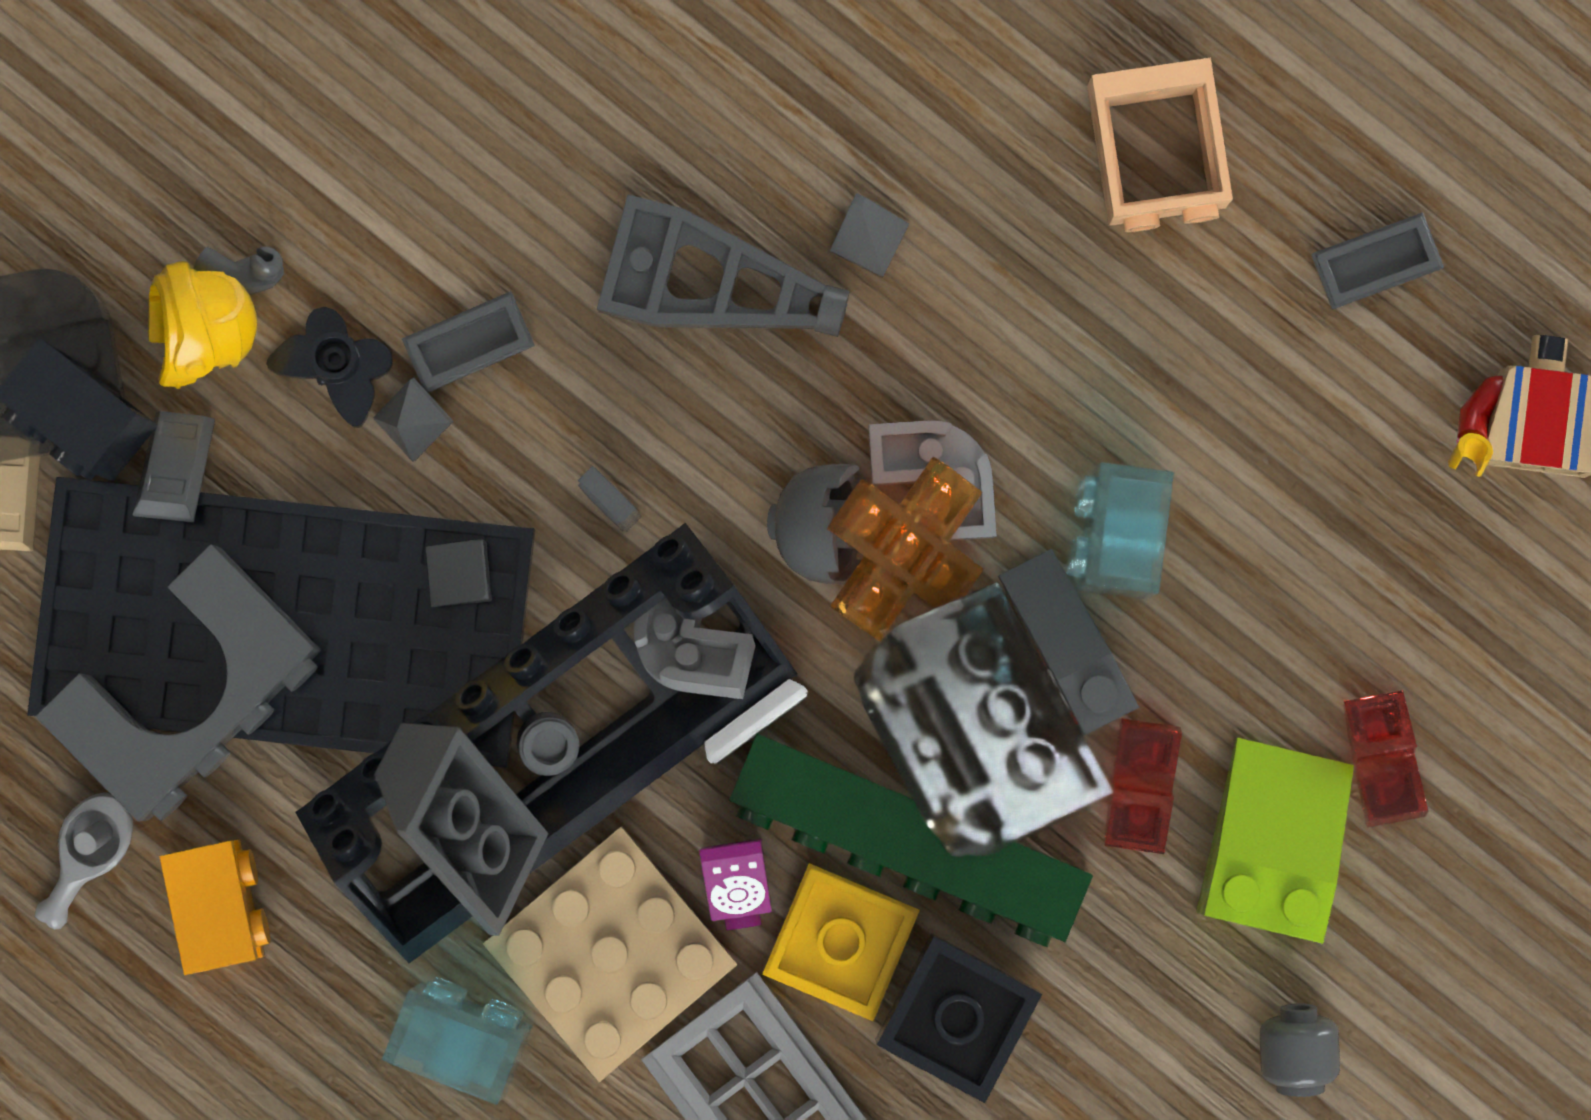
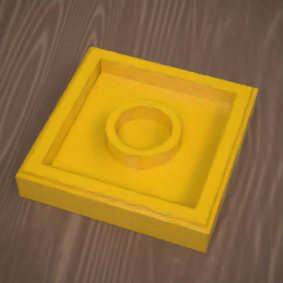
[762,863,920,1021]

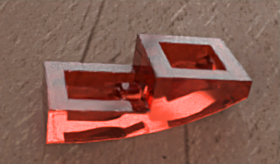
[1343,690,1428,828]
[1104,718,1182,854]

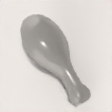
[35,792,133,930]

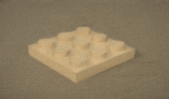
[483,826,738,1082]

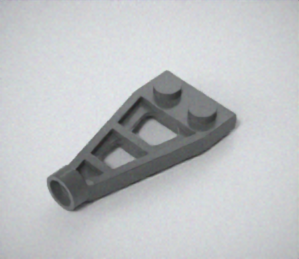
[597,194,850,337]

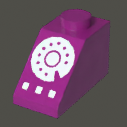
[699,838,772,930]

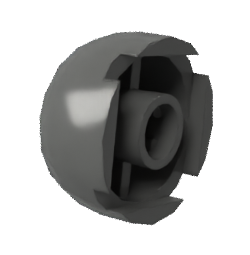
[767,464,872,585]

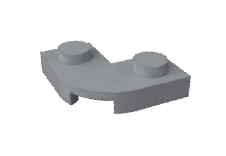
[868,421,997,542]
[634,598,755,699]

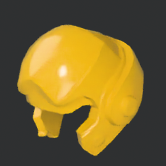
[148,261,257,389]

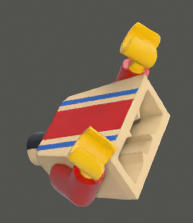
[1448,335,1591,478]

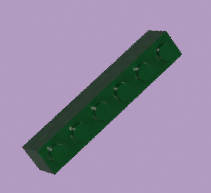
[729,734,1093,948]

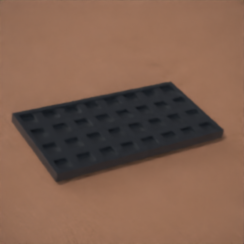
[27,477,535,768]

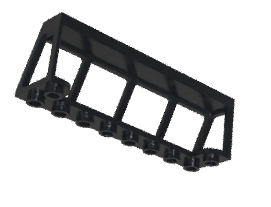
[295,523,798,963]

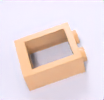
[1087,57,1233,232]

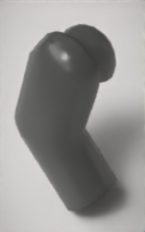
[193,246,284,295]

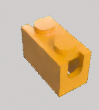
[159,839,271,976]

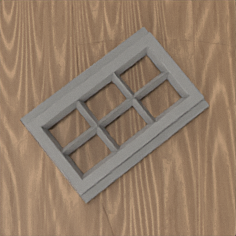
[641,972,867,1120]

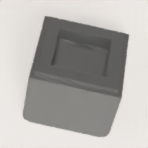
[426,539,492,607]

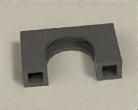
[36,544,321,821]

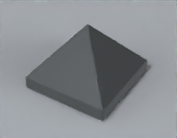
[373,378,454,462]

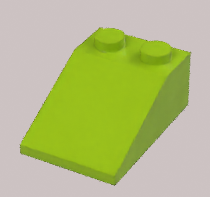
[1196,738,1354,944]

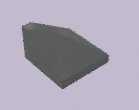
[830,193,909,278]

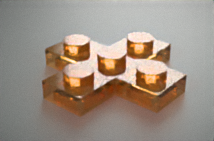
[827,457,984,642]

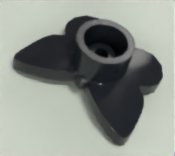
[266,307,393,428]

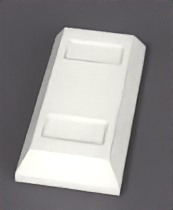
[704,679,808,765]

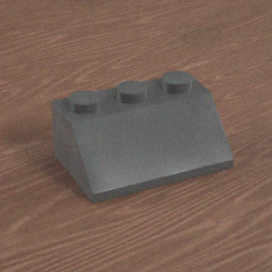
[375,723,549,936]

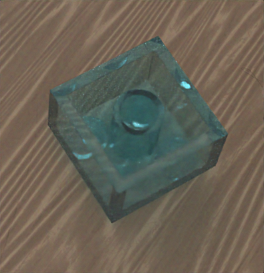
[1067,462,1174,600]
[382,977,533,1105]

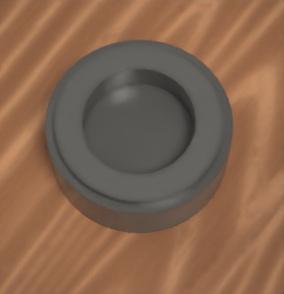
[516,712,579,776]

